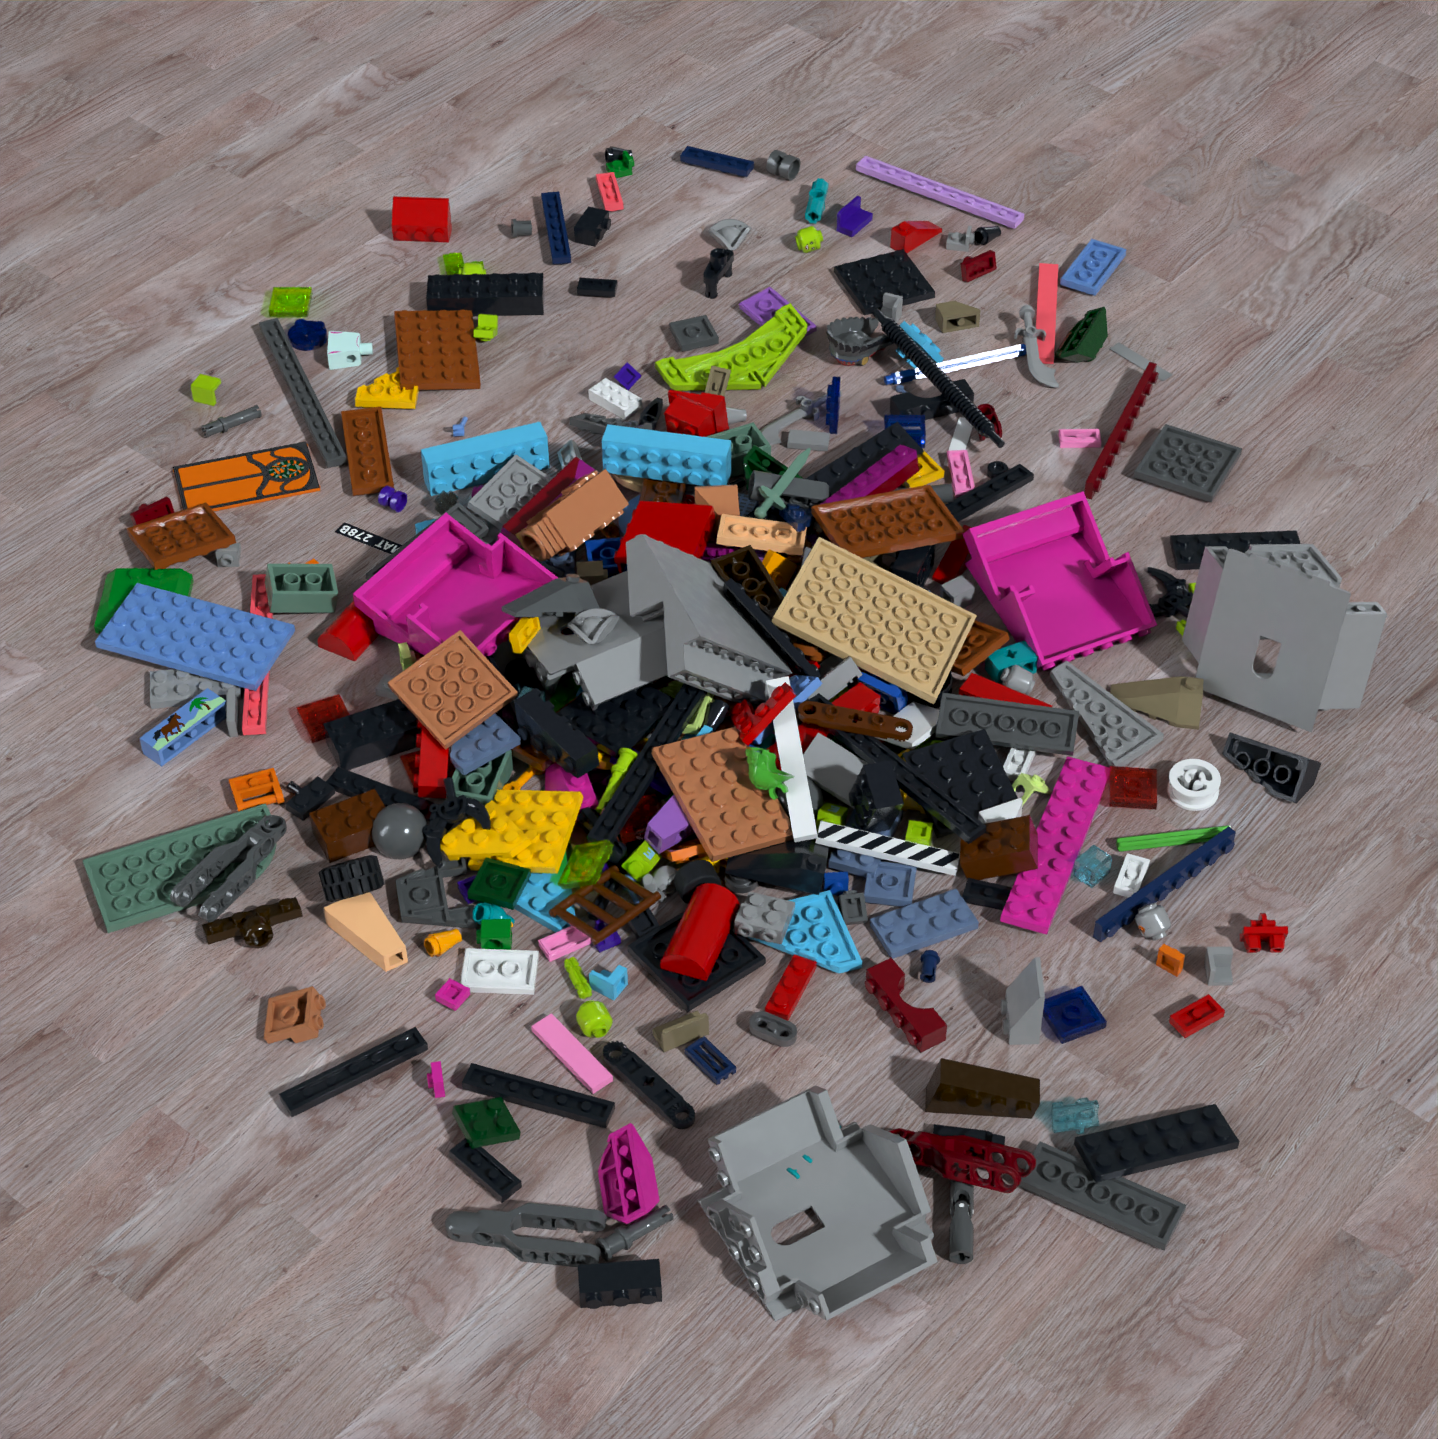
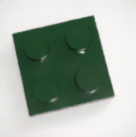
[468,857,531,910]
[452,1097,521,1149]

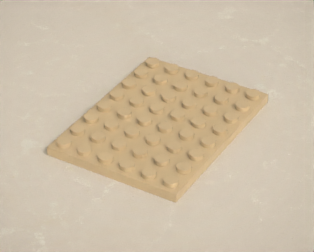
[772,537,977,704]

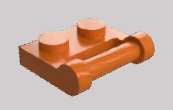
[229,768,285,812]

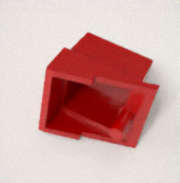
[664,390,729,437]

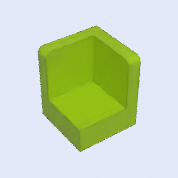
[191,374,221,406]
[905,820,933,846]

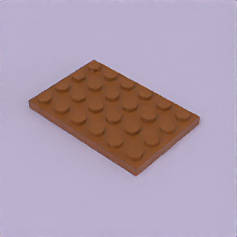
[394,310,481,390]
[811,485,965,558]

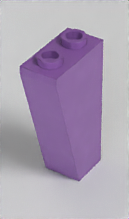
[644,795,695,854]

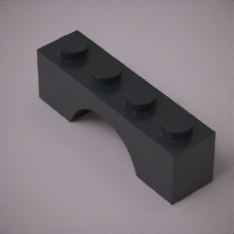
[890,379,974,426]

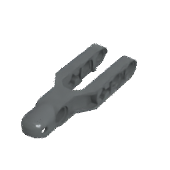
[170,815,287,922]
[445,1203,607,1267]

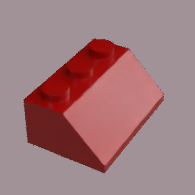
[392,196,452,243]

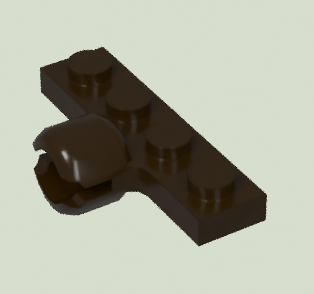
[202,897,303,949]

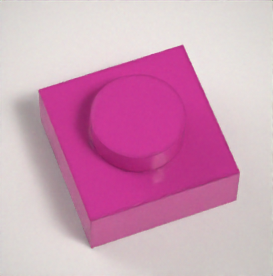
[435,978,470,1011]
[427,1061,445,1098]

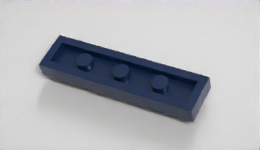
[680,146,754,177]

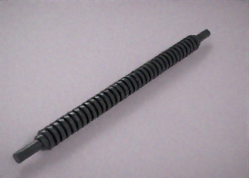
[872,309,1005,448]

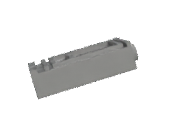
[795,653,863,724]

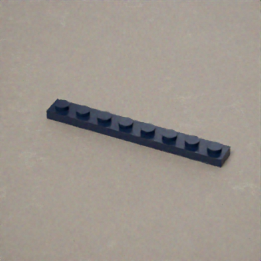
[1093,827,1236,942]

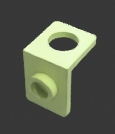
[1012,773,1052,806]

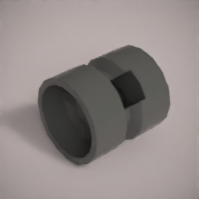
[766,150,801,181]

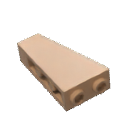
[324,892,408,972]

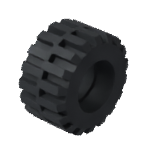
[318,855,385,902]

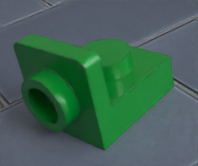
[606,151,635,178]

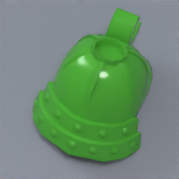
[745,747,794,800]

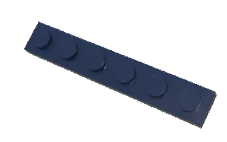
[541,191,571,265]

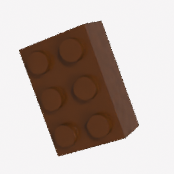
[309,789,385,863]
[960,815,1038,880]

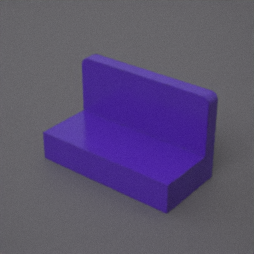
[837,196,873,237]

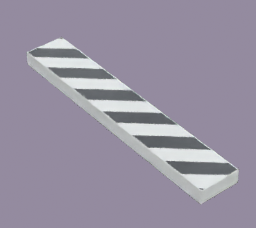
[815,821,960,876]

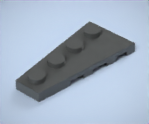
[569,413,652,435]

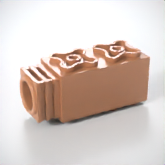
[516,469,629,562]

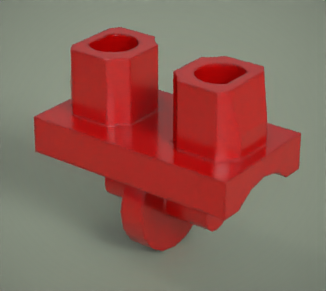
[1239,913,1288,953]

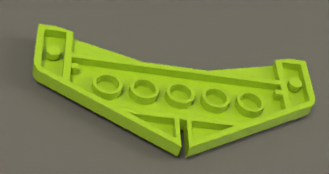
[655,303,807,391]

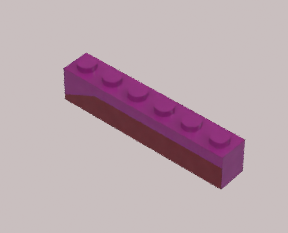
[821,444,919,504]
[501,457,595,550]

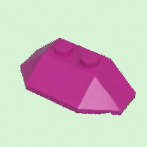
[598,1123,660,1224]

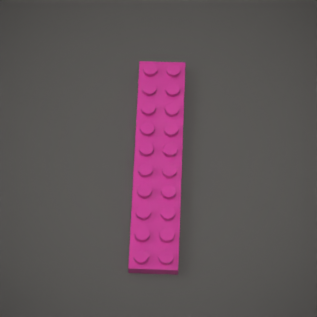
[1000,756,1112,935]

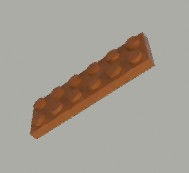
[341,406,394,496]

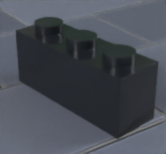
[578,1259,662,1309]

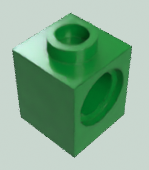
[476,919,512,950]

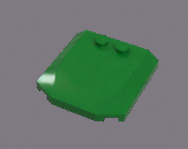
[94,568,194,634]

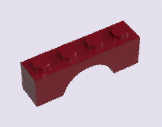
[865,957,947,1053]

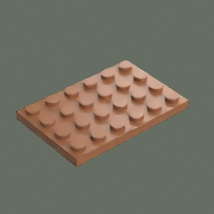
[651,727,794,862]

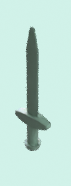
[754,448,811,519]

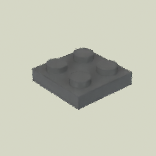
[669,315,719,352]

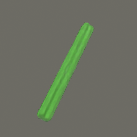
[1116,825,1231,852]

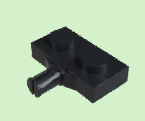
[286,776,335,821]

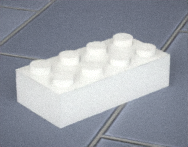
[588,378,642,420]

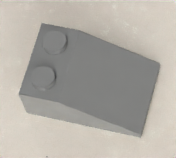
[1001,957,1045,1045]

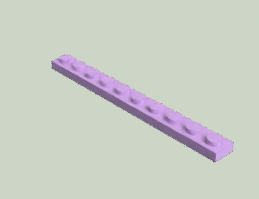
[856,156,1024,229]

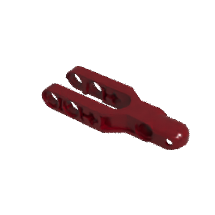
[888,1128,1036,1193]

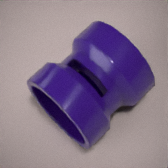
[378,486,407,512]

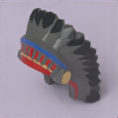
[826,316,894,366]

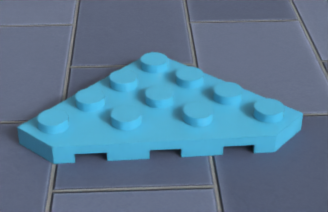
[514,851,575,933]
[748,890,862,974]

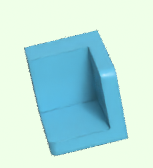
[589,965,628,1000]

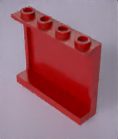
[614,501,716,573]

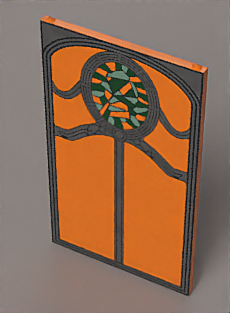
[173,441,320,511]

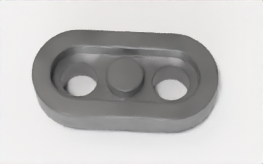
[750,1011,797,1047]

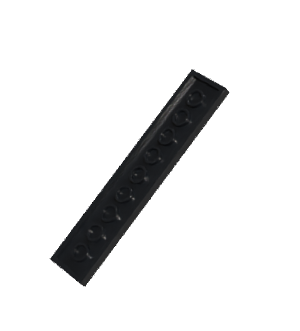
[745,422,924,522]

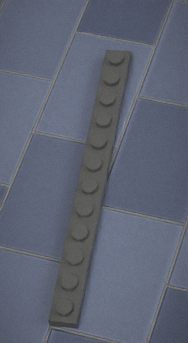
[259,318,347,468]

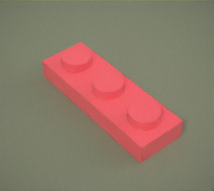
[596,172,624,212]

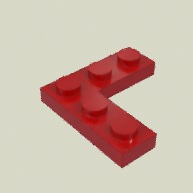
[730,682,796,746]

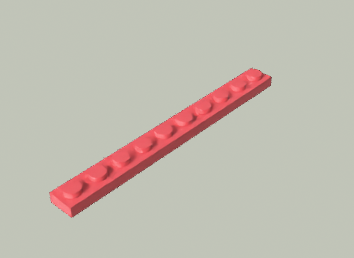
[242,574,273,735]

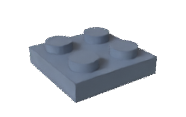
[864,861,917,907]

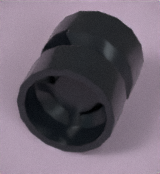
[505,658,539,700]

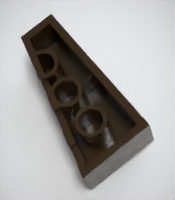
[925,1058,1040,1119]

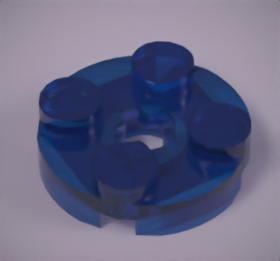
[288,319,328,351]

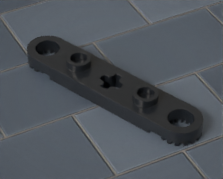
[603,1040,695,1129]

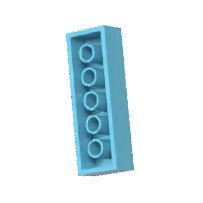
[421,422,550,496]
[602,424,731,486]

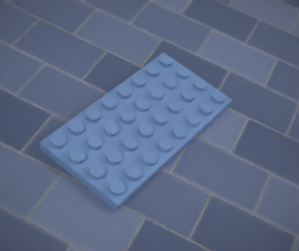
[95,583,295,691]

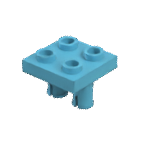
[895,321,944,369]

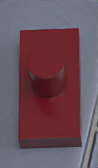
[960,250,997,282]
[130,496,175,526]

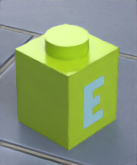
[816,802,848,833]
[621,840,662,882]

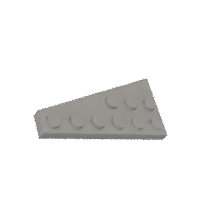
[1050,660,1164,772]

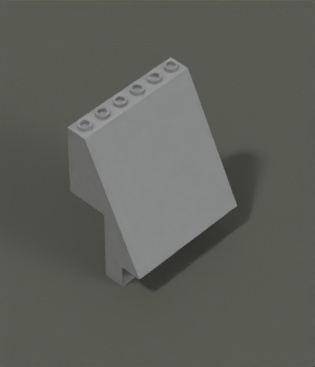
[626,534,793,710]

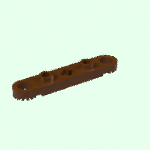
[797,701,913,742]

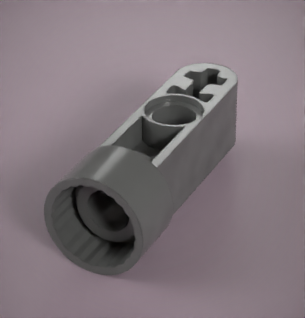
[748,470,829,509]

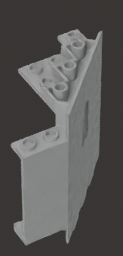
[1182,544,1387,733]
[518,571,668,710]
[697,1085,938,1322]

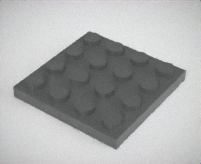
[1134,424,1242,503]

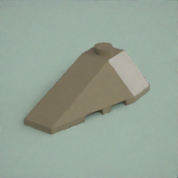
[1110,676,1204,730]

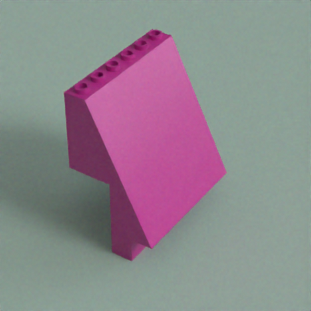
[963,491,1157,671]
[353,513,558,657]

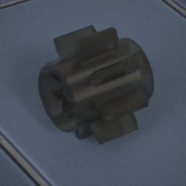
[433,490,458,515]

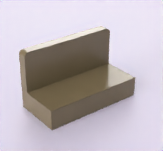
[653,1010,709,1052]

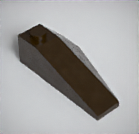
[711,545,784,619]

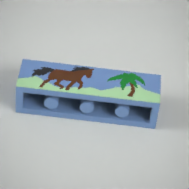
[139,688,226,767]

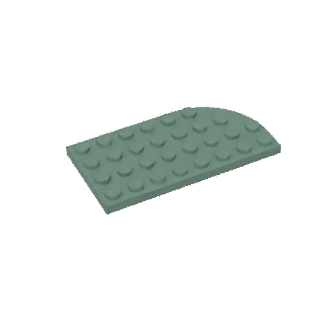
[83,803,277,933]

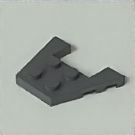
[395,857,477,929]

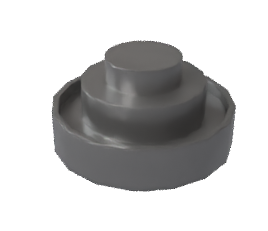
[724,869,759,893]

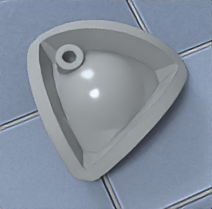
[708,219,752,250]
[567,608,620,644]

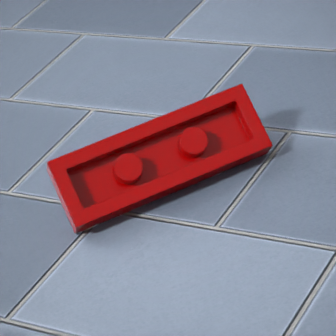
[765,954,817,1021]

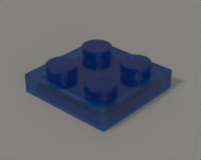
[826,377,841,434]
[1043,986,1107,1044]

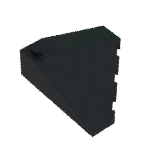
[725,833,829,895]

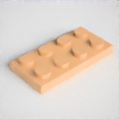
[716,514,807,556]

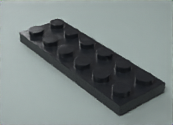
[1170,530,1301,570]
[1074,1104,1240,1183]

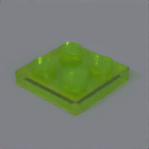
[269,287,313,317]
[558,839,613,889]

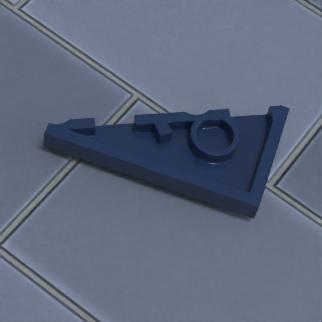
[779,504,815,532]

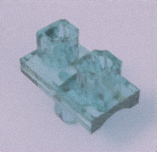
[1051,1097,1099,1135]

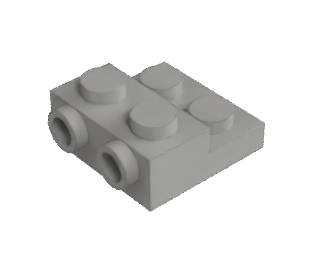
[735,892,795,944]

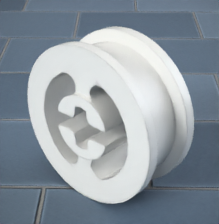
[1167,759,1221,811]

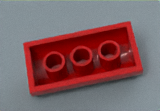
[318,600,379,662]
[660,883,740,981]

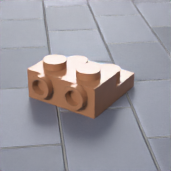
[264,986,326,1044]

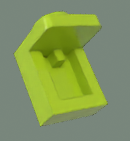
[474,314,498,341]

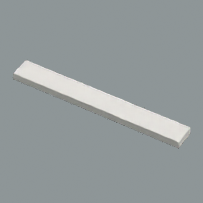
[766,676,818,842]

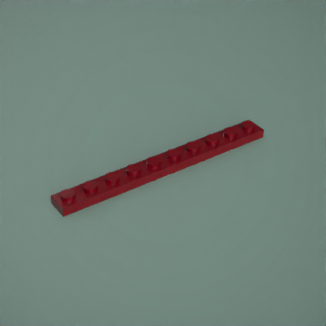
[1084,362,1159,500]

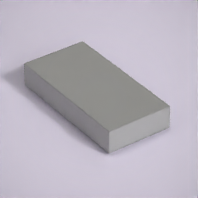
[787,429,830,451]
[226,689,239,737]

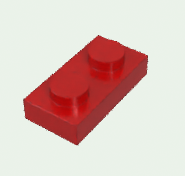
[1169,994,1225,1038]

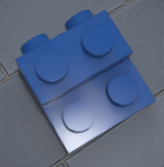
[857,672,909,715]

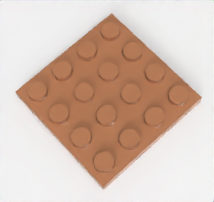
[388,630,518,750]

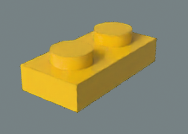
[509,617,541,653]

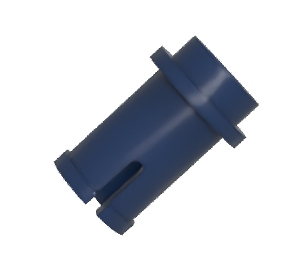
[920,950,940,983]

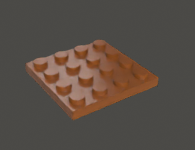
[127,503,236,570]

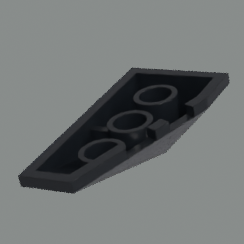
[1222,732,1321,804]

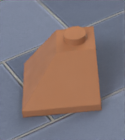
[694,484,740,534]

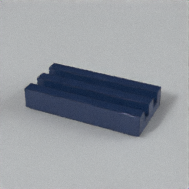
[684,1036,736,1085]

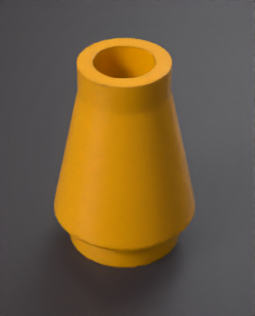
[424,928,462,957]

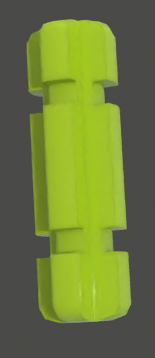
[564,957,592,999]

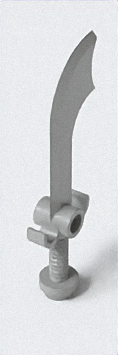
[1014,305,1059,388]
[760,386,842,446]

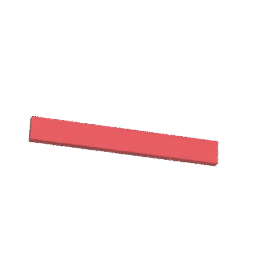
[1036,263,1058,364]

